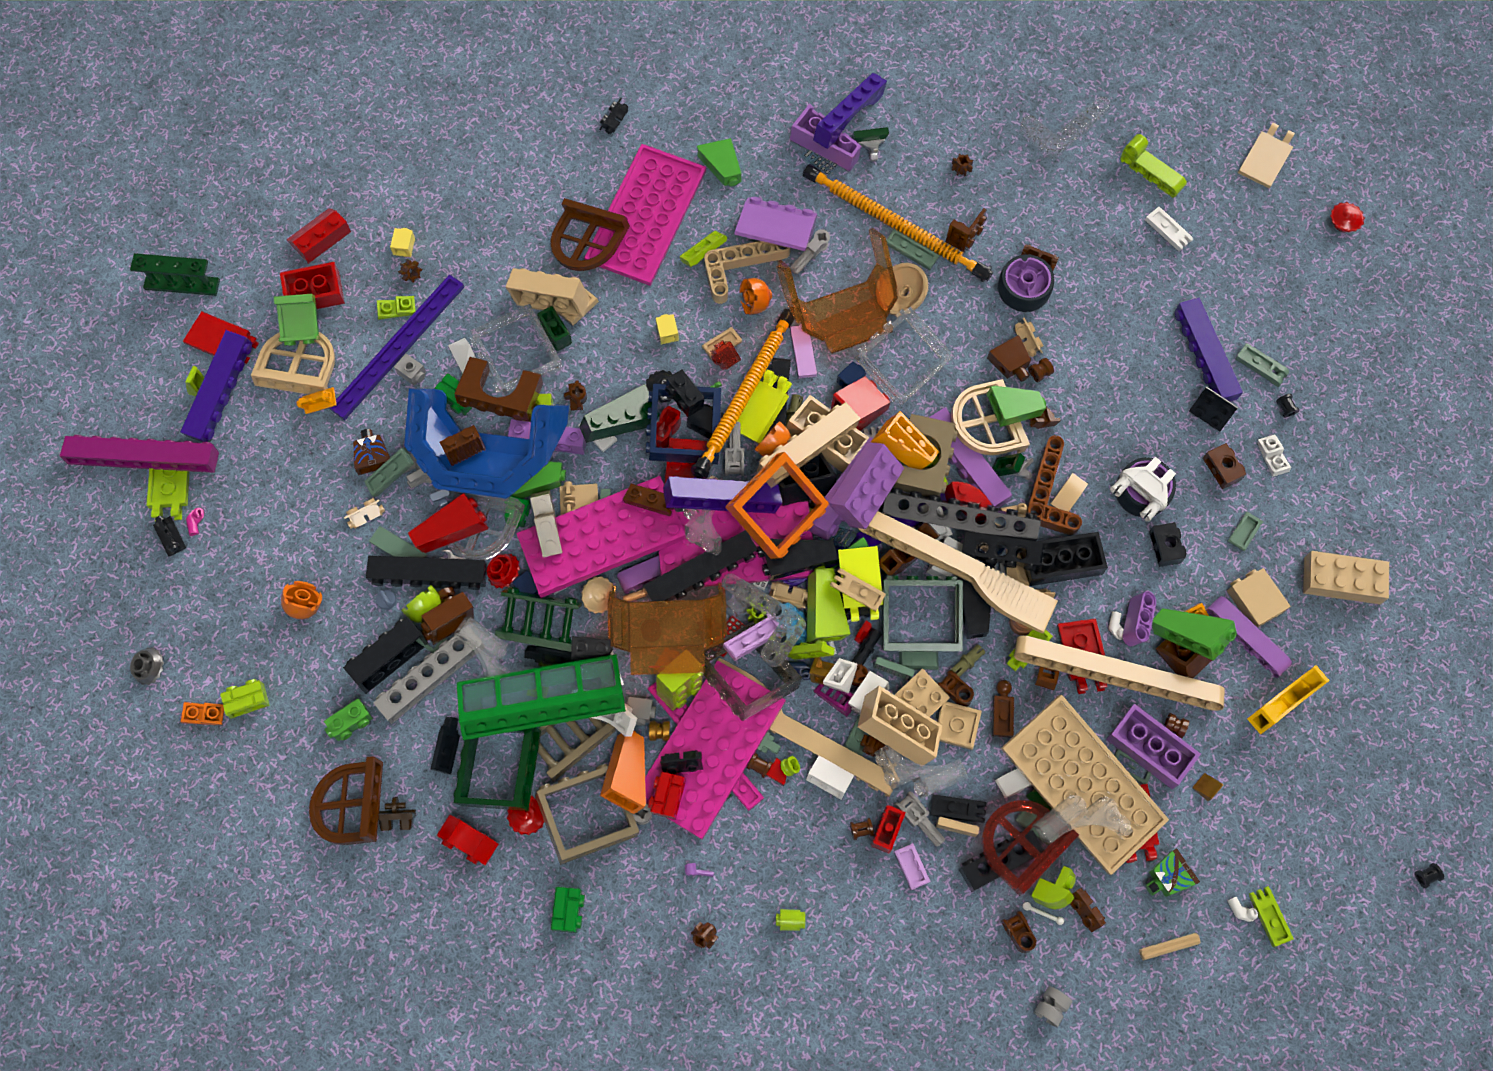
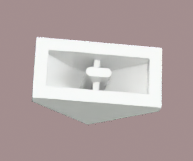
[823,658,857,694]

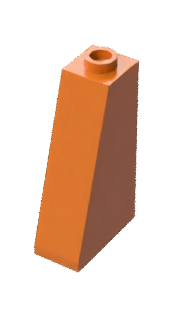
[600,731,646,814]

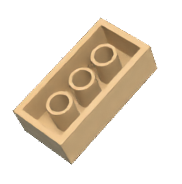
[506,268,590,317]
[786,395,869,473]
[1303,551,1389,604]
[857,686,943,767]

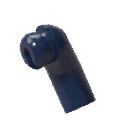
[786,661,810,680]

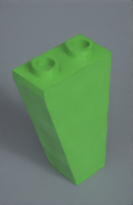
[1152,608,1237,661]

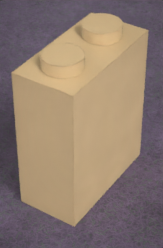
[1227,568,1291,628]

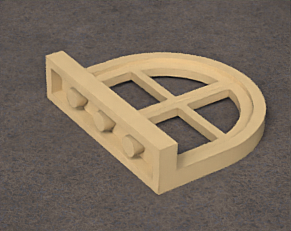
[251,332,335,394]
[951,379,1030,455]

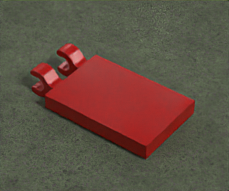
[183,311,259,364]
[1057,619,1107,694]

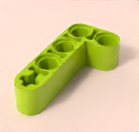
[1120,134,1187,198]

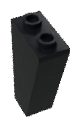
[757,539,838,581]
[954,562,995,639]

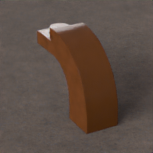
[879,523,940,576]

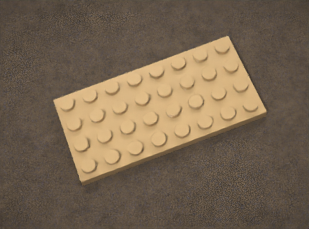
[1001,695,1169,875]

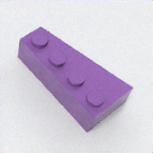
[790,103,861,171]

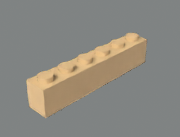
[757,402,860,488]

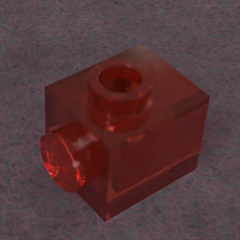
[710,340,741,370]

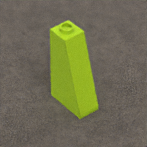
[807,566,851,644]

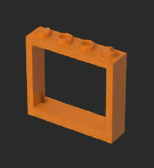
[725,452,829,559]

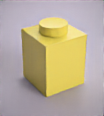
[390,228,415,257]
[656,314,679,344]

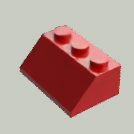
[286,208,351,264]

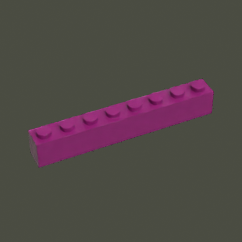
[60,435,219,473]

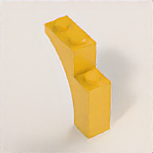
[1247,665,1330,735]

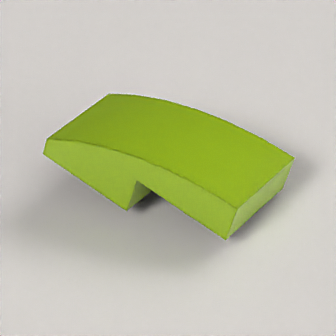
[376,296,416,320]

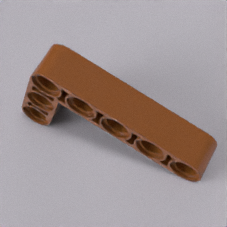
[1027,435,1082,535]

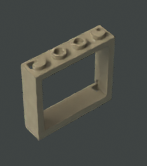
[535,764,639,865]

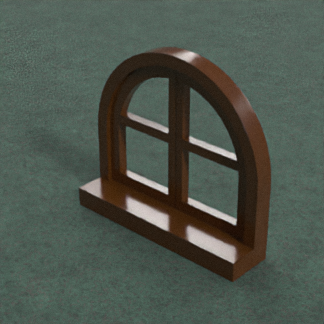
[551,198,630,271]
[309,756,383,845]

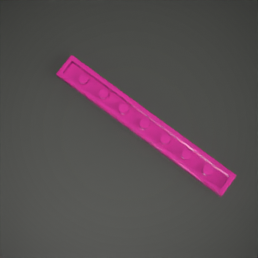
[647,682,764,811]

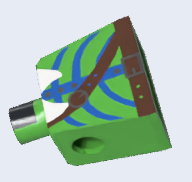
[1145,848,1200,897]

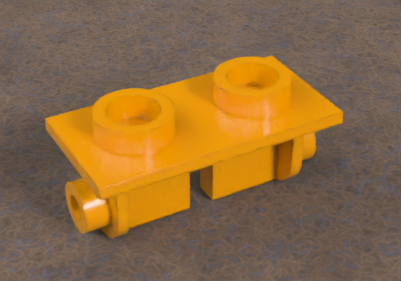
[296,387,336,414]

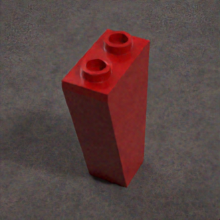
[408,493,489,553]

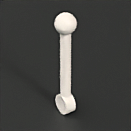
[1023,902,1064,925]

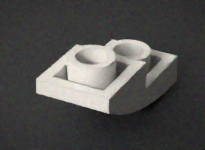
[1257,435,1291,477]
[995,769,1032,798]

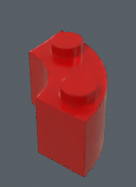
[945,482,992,522]
[436,815,499,866]

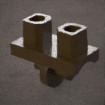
[378,797,416,831]

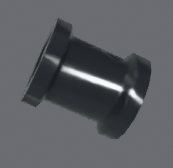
[1276,394,1300,418]
[1415,863,1444,889]

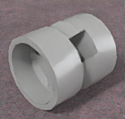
[1034,986,1073,1028]

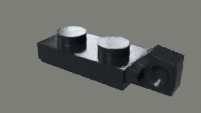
[524,645,571,667]
[430,717,460,774]

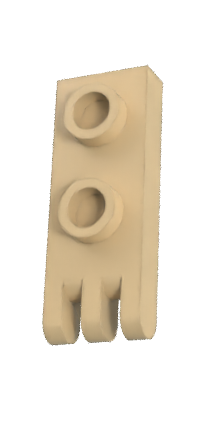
[830,568,886,612]

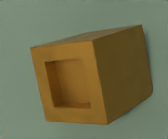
[809,657,835,686]

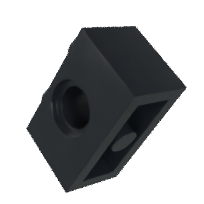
[1149,522,1187,567]

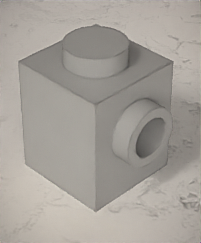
[394,354,426,386]
[627,697,656,726]

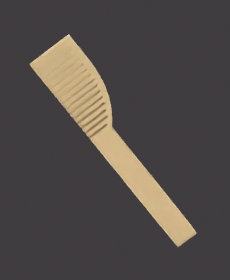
[858,511,1058,633]
[709,658,899,797]

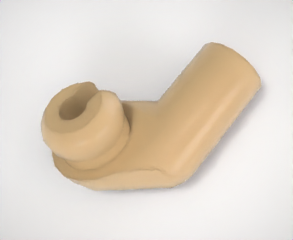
[1000,503,1028,515]

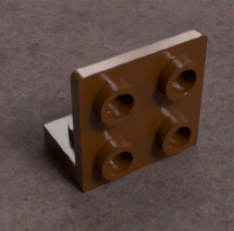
[945,208,987,252]

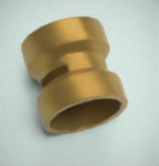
[649,721,670,741]

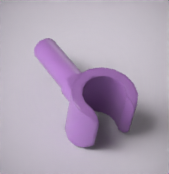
[685,863,714,877]

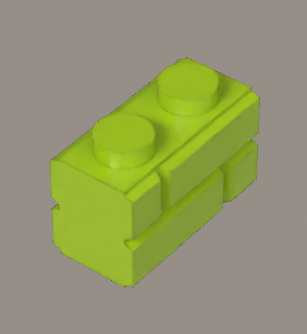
[220,679,270,719]

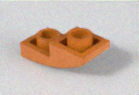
[180,702,224,725]

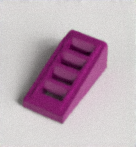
[814,684,854,717]

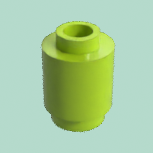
[776,909,805,931]

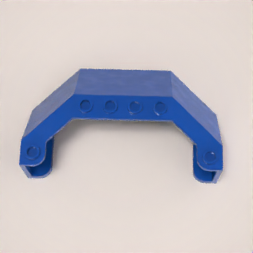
[404,388,569,499]

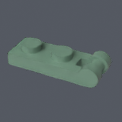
[1235,343,1289,387]

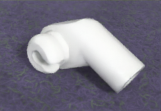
[1108,611,1124,640]
[1227,897,1258,922]

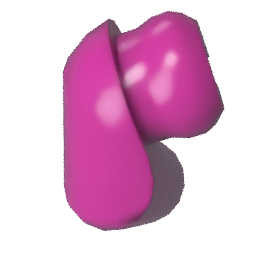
[186,507,204,536]

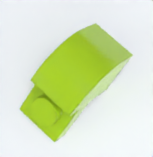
[1031,866,1076,909]

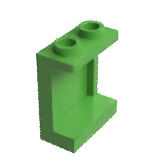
[274,294,320,346]

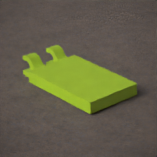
[146,468,189,521]

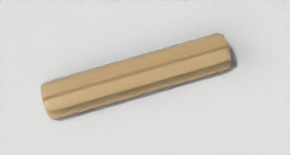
[1139,933,1200,960]

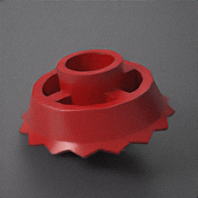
[1330,202,1365,233]
[487,554,520,589]
[507,796,544,835]

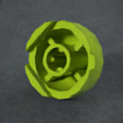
[401,585,441,623]

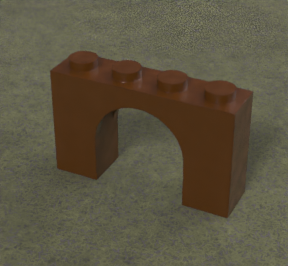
[455,357,543,422]

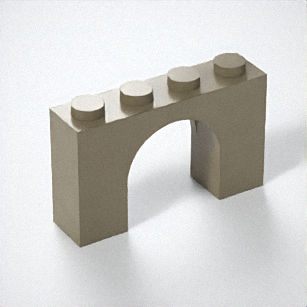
[894,414,958,497]

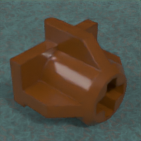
[564,380,587,411]
[1029,406,1061,429]

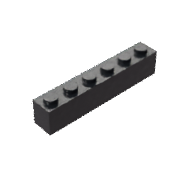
[643,530,758,610]
[366,555,488,590]

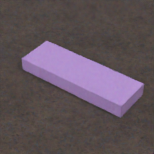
[790,325,817,379]
[723,615,783,661]

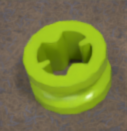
[781,756,800,777]

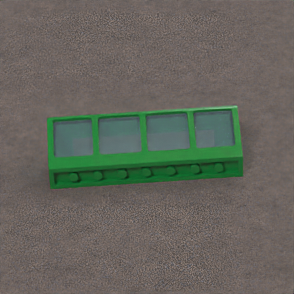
[457,654,626,740]

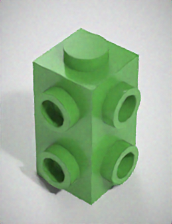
[324,698,373,741]

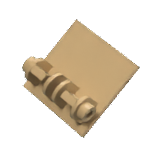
[559,481,598,515]
[895,669,950,717]

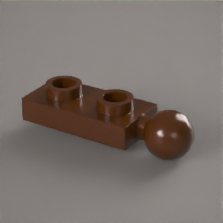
[992,680,1014,738]

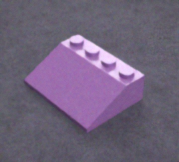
[734,197,817,251]

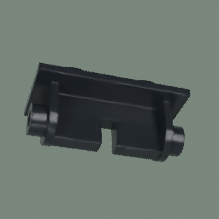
[599,98,628,134]
[153,516,186,557]
[660,750,703,774]

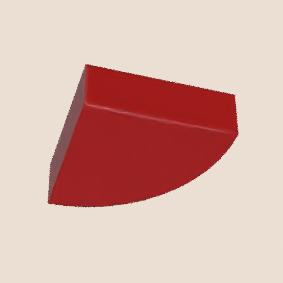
[854,620,872,644]
[766,758,787,786]

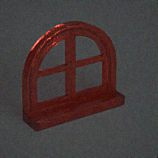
[982,800,1079,896]

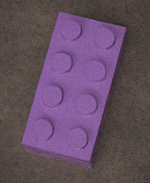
[829,442,904,529]
[1106,704,1201,789]

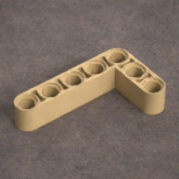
[704,241,791,304]

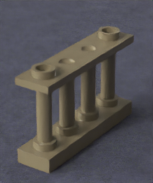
[522,718,616,782]

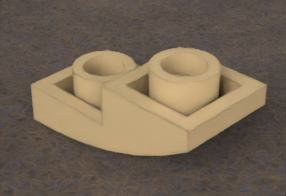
[1050,473,1088,512]

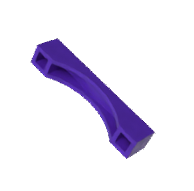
[813,73,887,149]

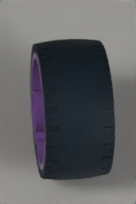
[998,254,1054,312]
[1115,457,1176,518]

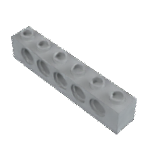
[373,626,484,724]

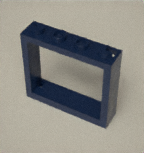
[646,384,721,465]

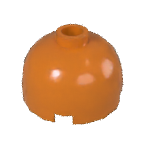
[739,278,772,315]
[754,421,791,457]
[281,581,322,620]

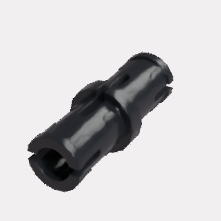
[852,628,882,665]

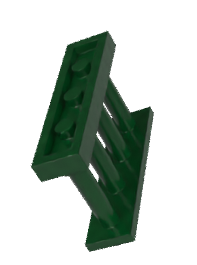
[130,253,220,296]
[494,587,582,652]

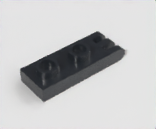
[930,794,987,823]

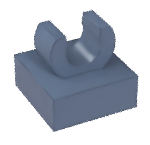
[430,490,451,508]

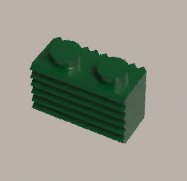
[537,306,572,351]

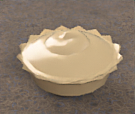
[581,576,616,614]

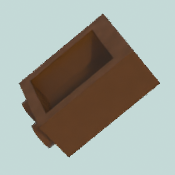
[420,591,474,645]

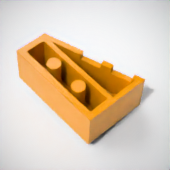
[871,411,939,470]

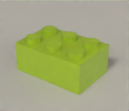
[656,649,703,711]

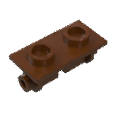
[1021,244,1059,271]
[1070,887,1106,933]

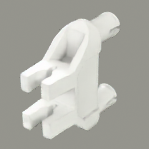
[1110,457,1176,522]

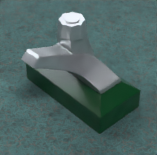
[851,127,889,161]
[992,453,1033,480]

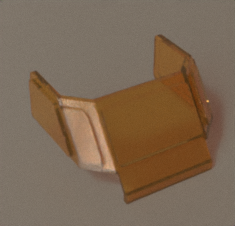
[776,228,898,354]
[608,582,727,675]

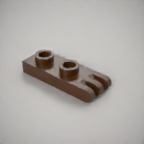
[623,484,674,516]

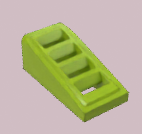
[185,366,205,396]

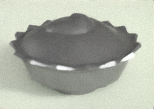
[130,647,164,685]

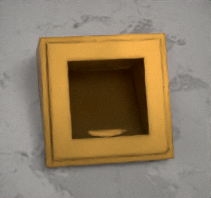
[1192,773,1223,801]

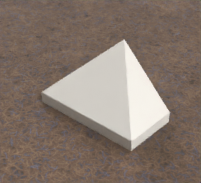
[448,338,476,374]

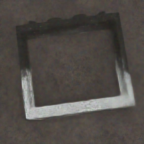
[695,622,802,721]

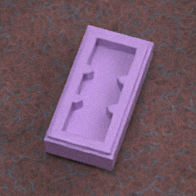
[894,844,930,890]

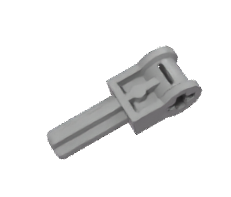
[790,229,830,274]
[725,422,744,476]
[894,791,945,847]

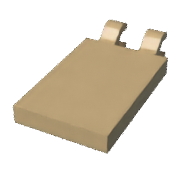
[1238,123,1295,189]

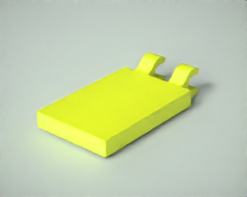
[737,369,792,444]
[838,546,883,622]

